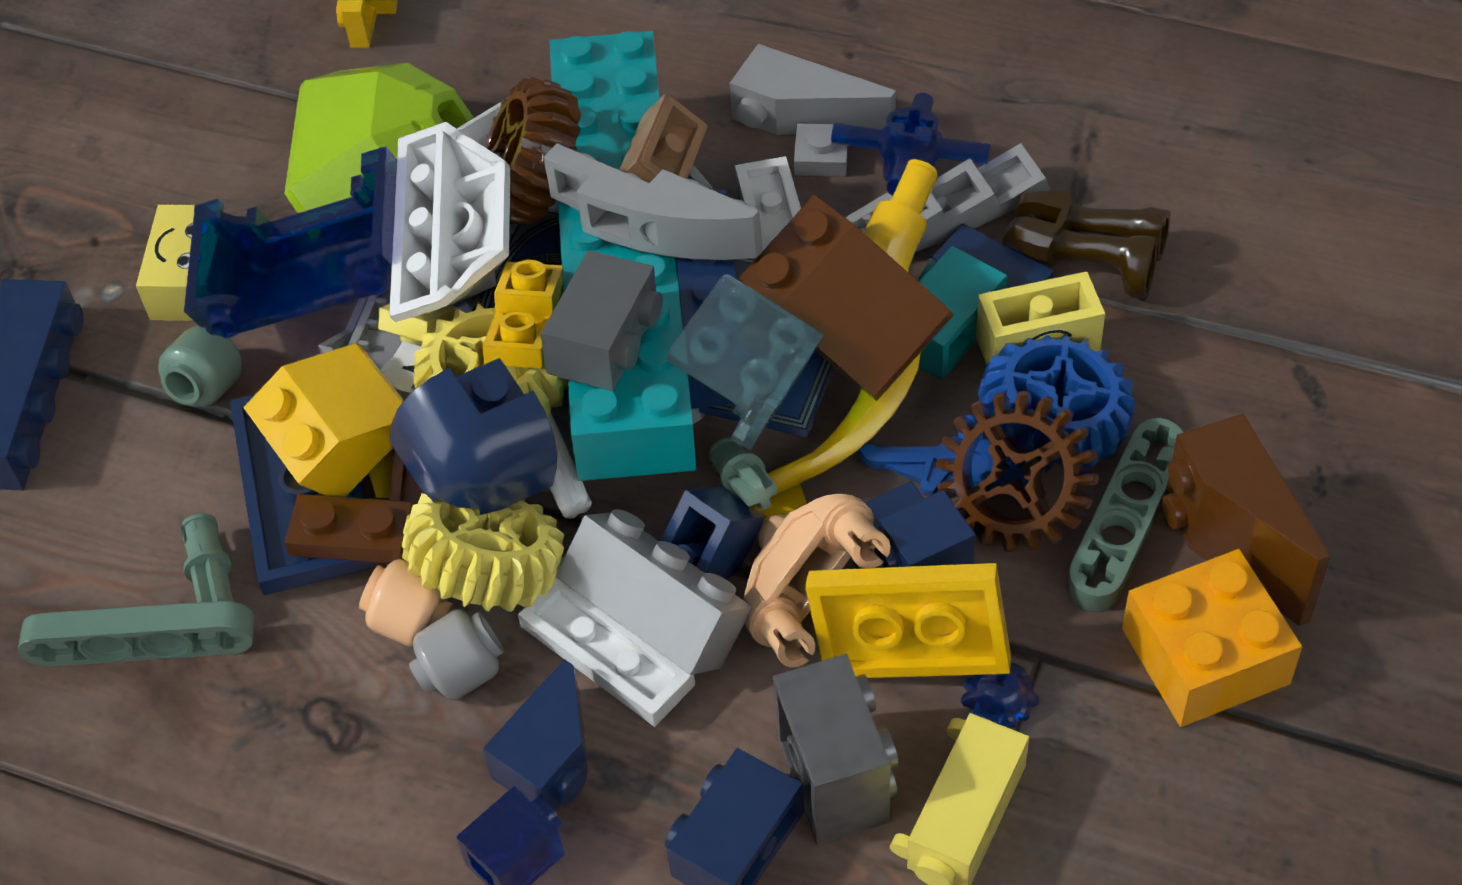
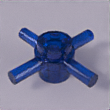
[831,93,991,196]

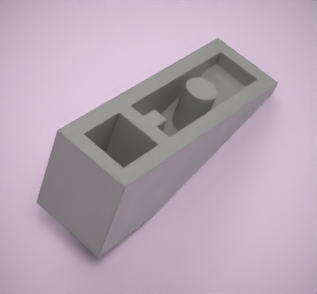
[729,44,896,135]

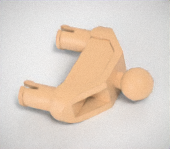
[743,494,891,668]

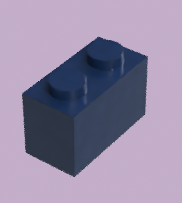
[665,748,804,885]

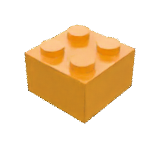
[1122,549,1302,728]

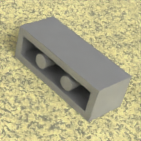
[556,509,752,675]

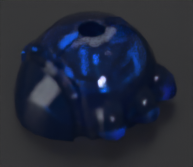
[960,662,1039,730]

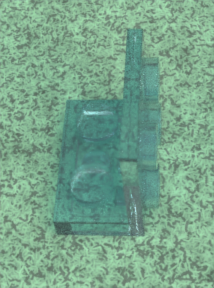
[667,274,824,450]

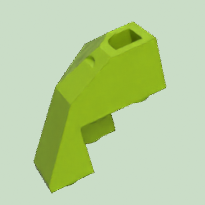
[284,63,474,236]

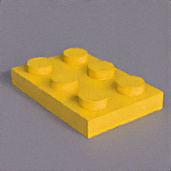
[805,563,1011,678]

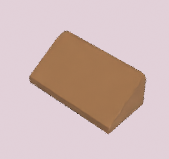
[619,93,708,183]

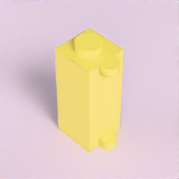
[890,713,1029,885]

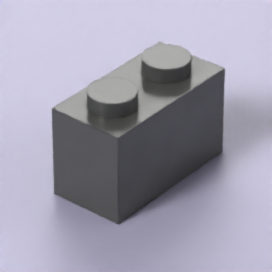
[541,250,663,391]

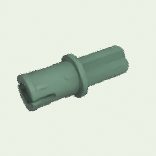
[708,438,777,510]
[180,513,234,603]

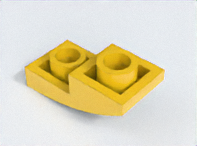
[483,260,564,369]

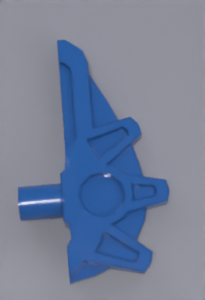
[857,415,1028,496]

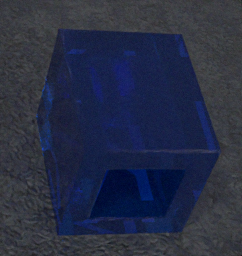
[456,786,565,885]

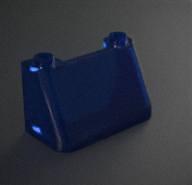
[184,146,397,338]

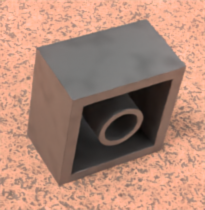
[773,654,898,845]

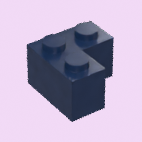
[851,480,975,569]

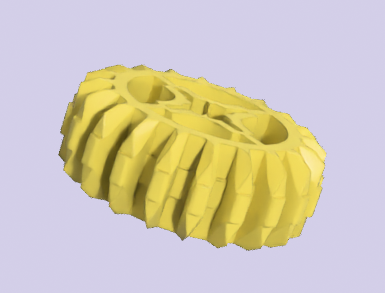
[413,301,569,420]
[402,494,564,612]

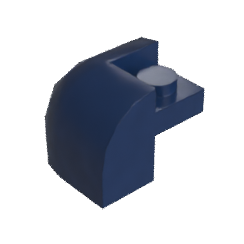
[390,358,558,515]

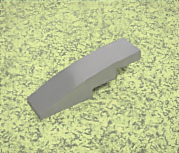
[845,143,1050,252]

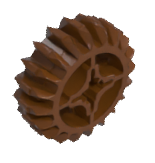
[485,77,581,226]
[936,391,1099,552]

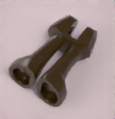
[1002,191,1171,300]

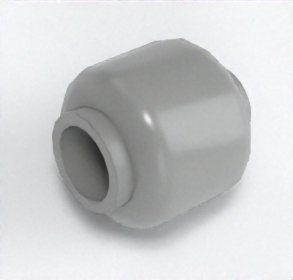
[409,609,504,700]

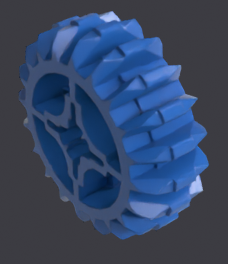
[978,333,1135,473]

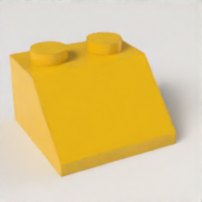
[243,343,404,497]

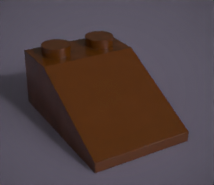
[738,194,954,401]
[1161,413,1331,626]

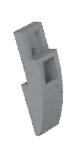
[544,143,763,260]

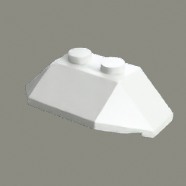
[389,122,510,323]

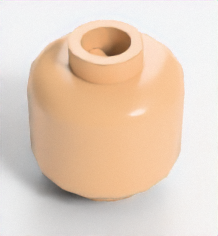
[359,559,453,647]

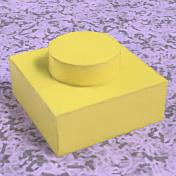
[378,303,458,345]

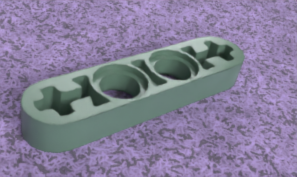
[1067,418,1184,612]
[18,601,255,666]

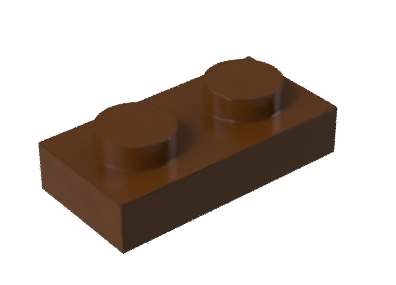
[284,494,413,563]

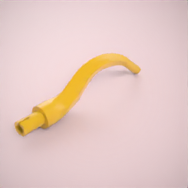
[767,159,938,497]

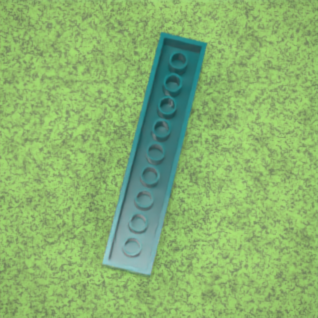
[549,31,696,481]

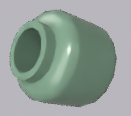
[158,325,243,408]

